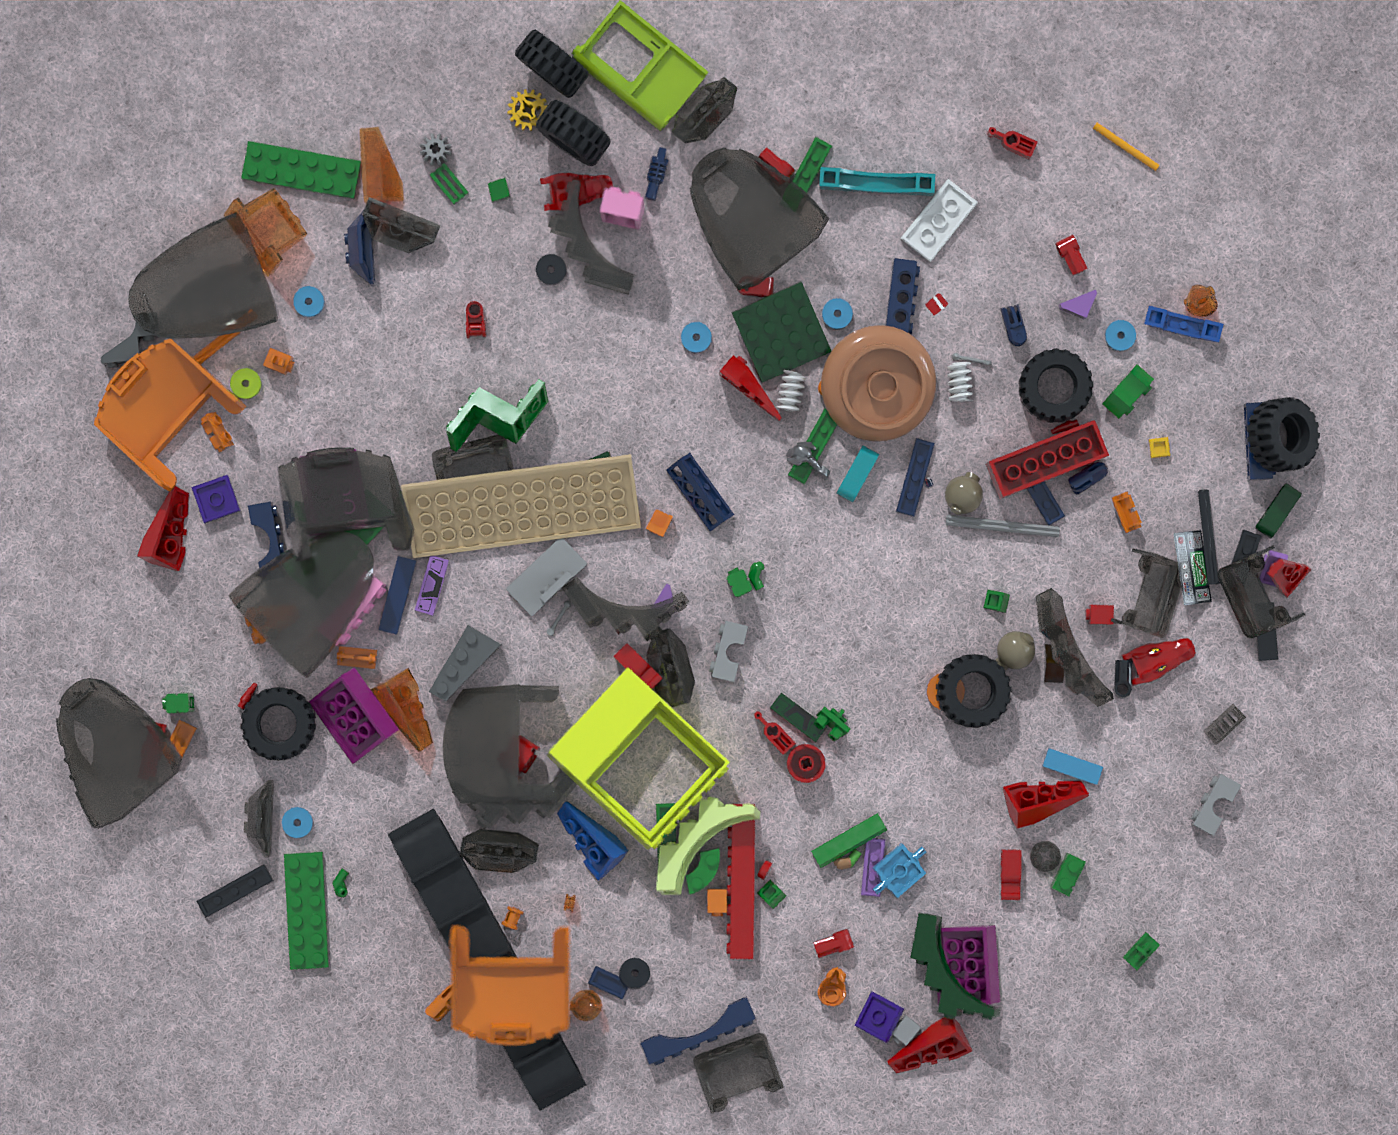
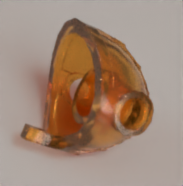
[1183,284,1218,317]
[570,989,602,1021]

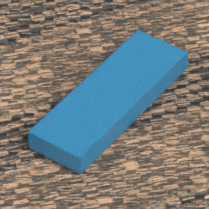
[1042,748,1103,785]

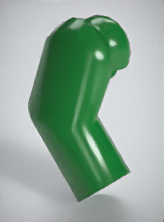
[748,561,765,591]
[332,868,349,898]

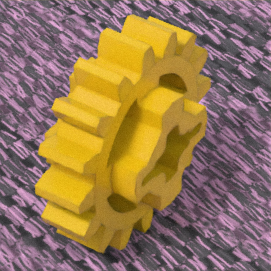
[507,89,547,131]

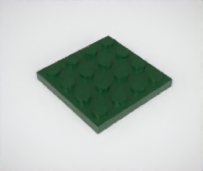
[731,281,831,383]

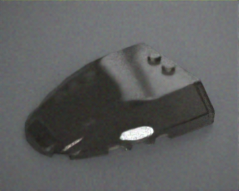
[690,147,829,290]
[128,212,279,338]
[228,531,374,678]
[56,678,183,829]

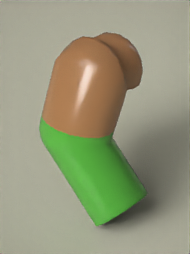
[834,849,862,870]

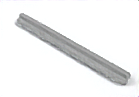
[946,515,1060,537]

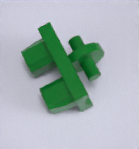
[814,707,851,742]
[1122,932,1160,970]

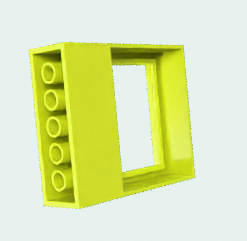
[546,667,730,850]

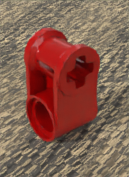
[737,277,774,297]
[466,301,486,338]

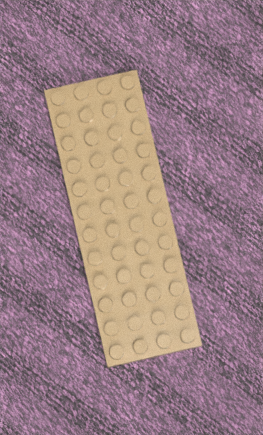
[401,454,641,558]

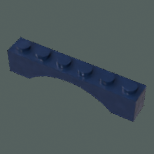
[640,996,756,1066]

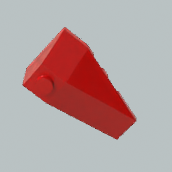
[137,486,189,571]

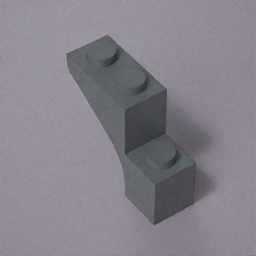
[101,312,159,368]

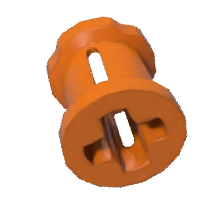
[501,906,524,930]

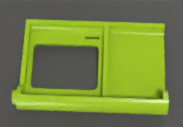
[571,0,708,131]

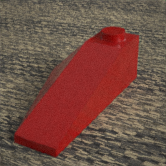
[719,355,782,421]
[1003,781,1089,829]
[888,1017,972,1073]

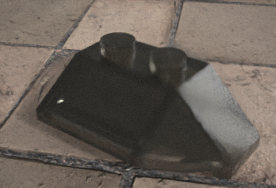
[672,77,737,144]
[362,197,441,253]
[646,628,695,708]
[244,780,274,857]
[459,829,539,873]

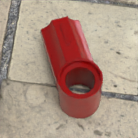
[756,147,795,185]
[1055,235,1088,276]
[813,929,854,958]

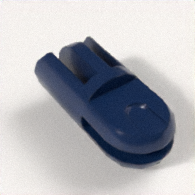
[1000,304,1027,346]
[1068,462,1108,495]

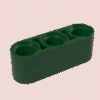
[1255,483,1302,539]

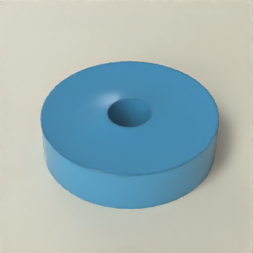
[293,286,325,317]
[822,298,853,329]
[1105,320,1136,351]
[681,322,712,353]
[282,807,313,838]

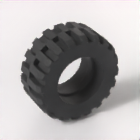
[515,29,589,98]
[536,99,611,167]
[1018,348,1094,423]
[1247,397,1320,472]
[936,654,1012,728]
[240,687,316,761]

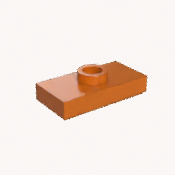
[162,720,197,763]

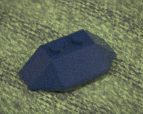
[344,208,375,286]

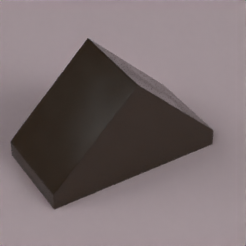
[1044,644,1066,683]

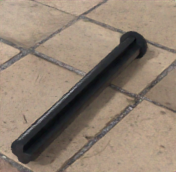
[1198,489,1221,585]

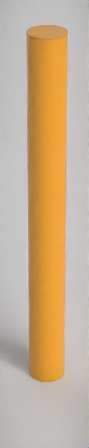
[1093,122,1160,171]

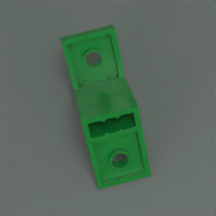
[446,379,549,452]

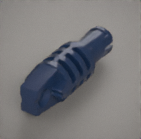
[645,147,669,201]

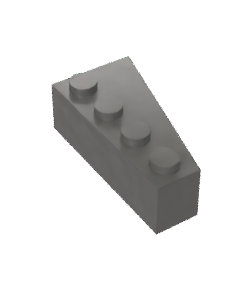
[429,625,502,701]

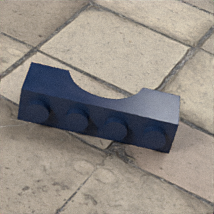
[248,501,289,582]

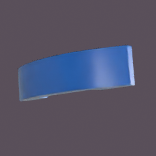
[1144,306,1224,343]

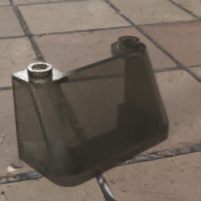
[432,435,515,480]
[693,1033,784,1113]

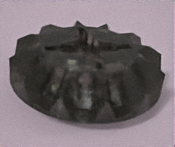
[1030,841,1061,872]

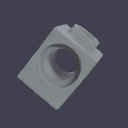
[892,1014,921,1046]

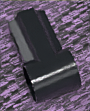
[1113,660,1132,699]

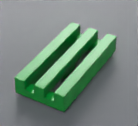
[430,163,469,205]

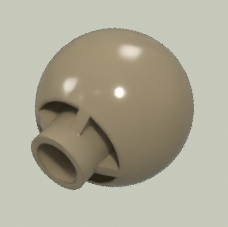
[945,472,983,515]
[996,631,1035,670]

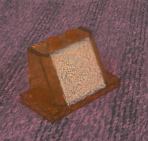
[223,188,308,277]

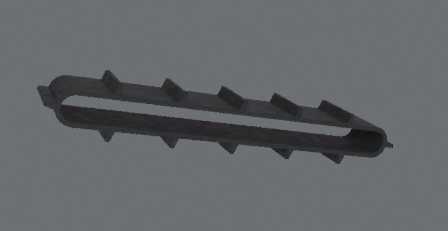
[387,808,586,1111]

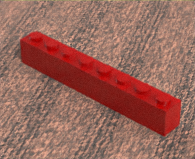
[726,804,755,959]

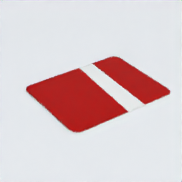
[925,293,948,316]

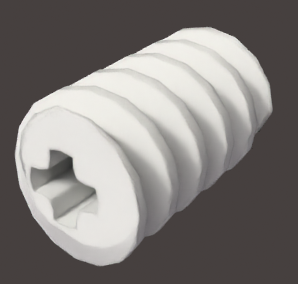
[947,362,973,402]
[775,370,806,412]

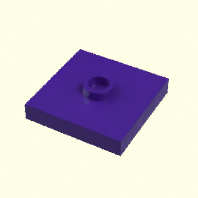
[191,475,241,524]
[854,991,904,1043]

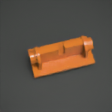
[201,412,234,452]
[1112,491,1142,533]
[337,646,377,669]

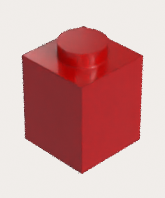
[1085,605,1114,625]

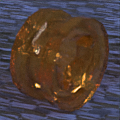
[563,894,576,912]

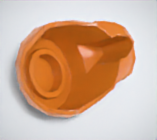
[817,967,846,1007]

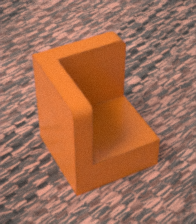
[646,509,673,537]

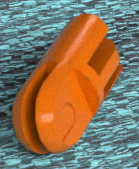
[425,985,452,1022]

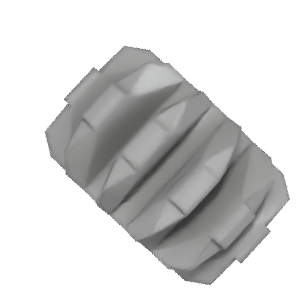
[420,133,452,166]

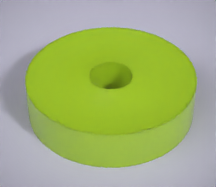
[230,368,262,399]

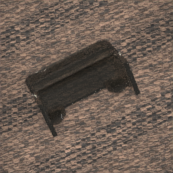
[1217,545,1305,638]
[1111,548,1181,638]

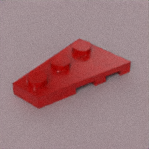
[1267,559,1312,598]

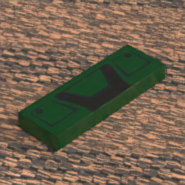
[770,692,827,742]

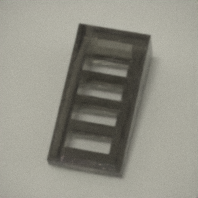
[1203,704,1246,745]

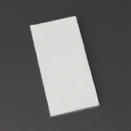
[900,179,978,262]

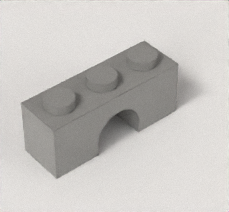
[709,621,748,682]
[1190,774,1241,836]

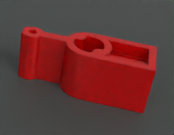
[987,127,1038,160]
[613,643,663,689]
[754,711,796,755]
[1001,849,1022,900]

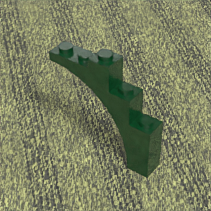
[910,913,1001,1020]

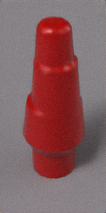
[1051,419,1079,434]
[237,683,258,710]

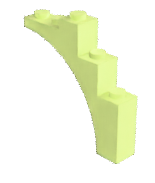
[656,797,760,895]

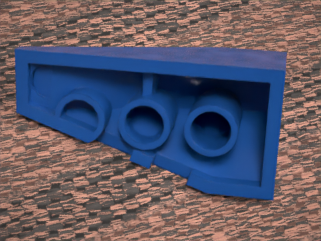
[557,801,629,881]

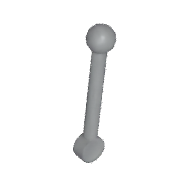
[952,353,992,365]
[547,600,571,636]

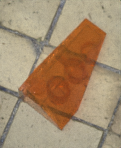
[360,127,404,204]
[370,668,433,752]

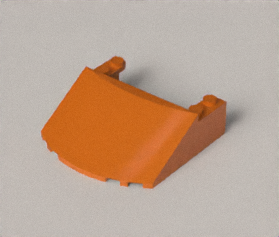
[94,339,247,492]
[451,926,570,1045]

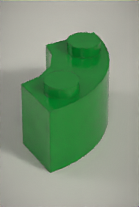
[1102,364,1154,419]
[685,848,720,894]

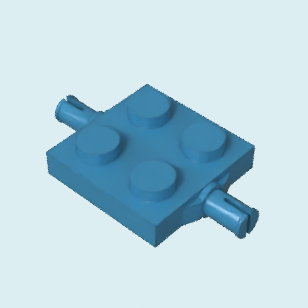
[872,843,927,898]

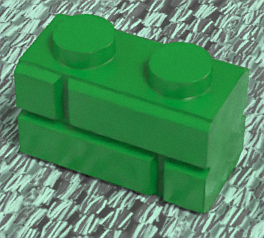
[726,567,752,598]
[162,693,195,713]
[1050,853,1086,896]

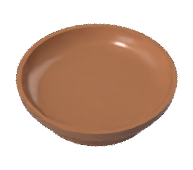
[821,325,936,442]

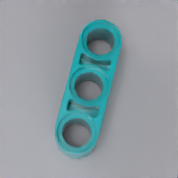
[836,445,880,503]

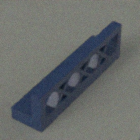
[666,453,735,532]

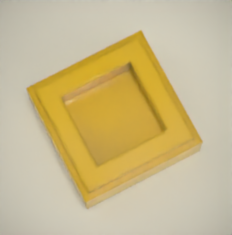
[1148,437,1170,458]

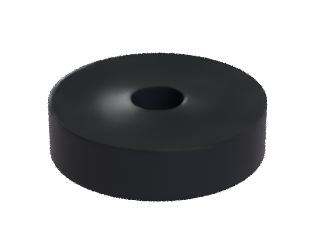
[536,254,567,285]
[619,958,650,990]

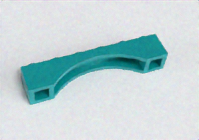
[819,167,936,196]

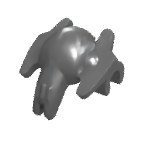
[786,442,830,481]

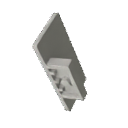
[506,538,587,616]

